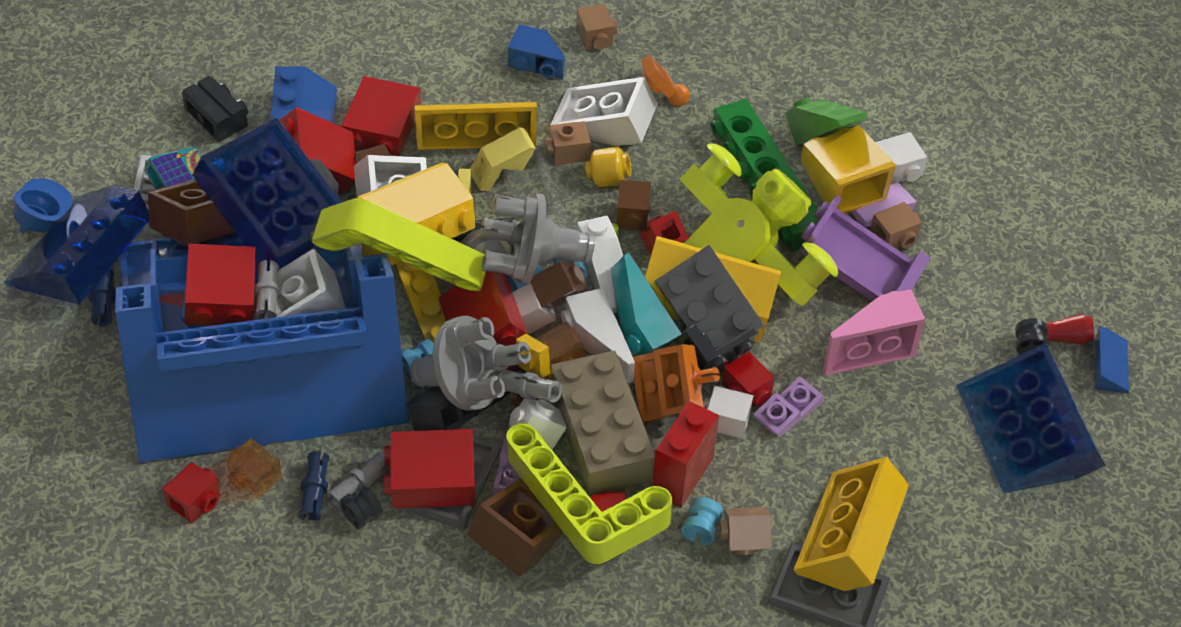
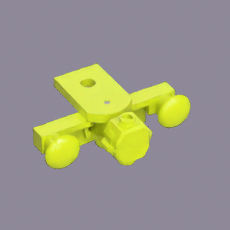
[680,143,838,306]

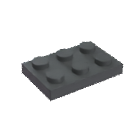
[655,245,764,350]

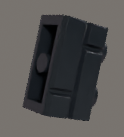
[182,76,248,143]

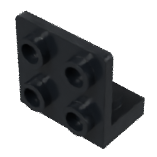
[675,324,759,384]

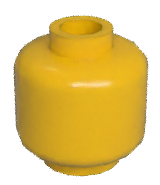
[585,147,631,188]

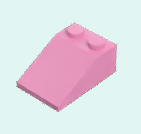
[823,289,925,376]

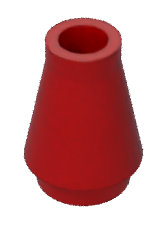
[1046,313,1094,345]

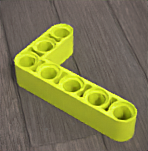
[312,198,486,291]
[506,424,672,564]

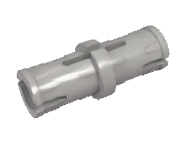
[254,260,280,320]
[498,370,562,403]
[326,452,391,510]

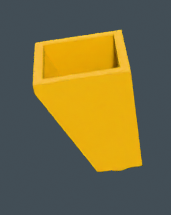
[800,125,896,214]

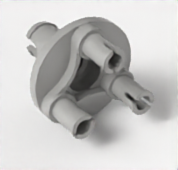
[480,193,595,284]
[410,316,531,411]

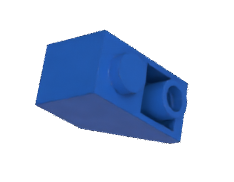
[508,24,565,79]

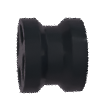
[1015,318,1049,357]
[340,486,383,530]

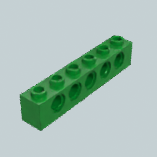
[710,99,818,253]

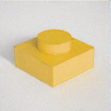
[516,334,550,378]

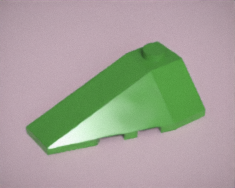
[785,97,867,145]

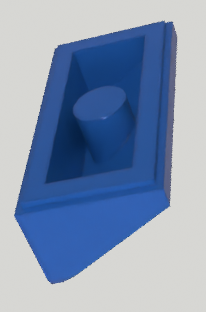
[1095,326,1129,393]

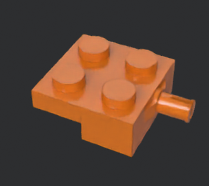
[633,344,720,422]

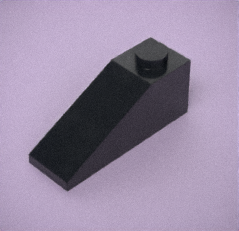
[406,386,510,431]

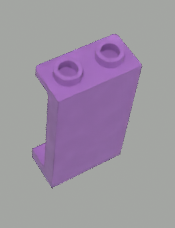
[799,195,930,301]

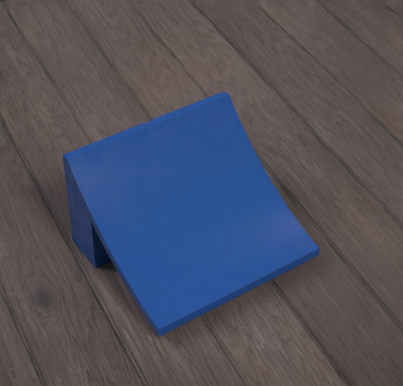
[115,221,409,462]

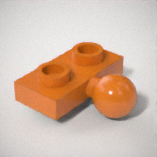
[641,54,690,107]

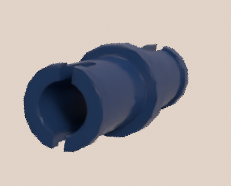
[89,266,116,327]
[298,451,330,521]

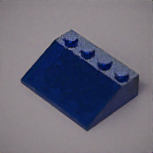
[192,117,342,271]
[4,185,149,305]
[957,343,1106,493]

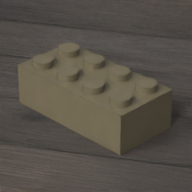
[551,350,655,496]

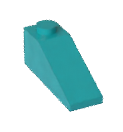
[611,253,681,356]

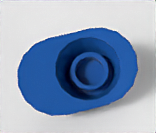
[13,178,73,234]

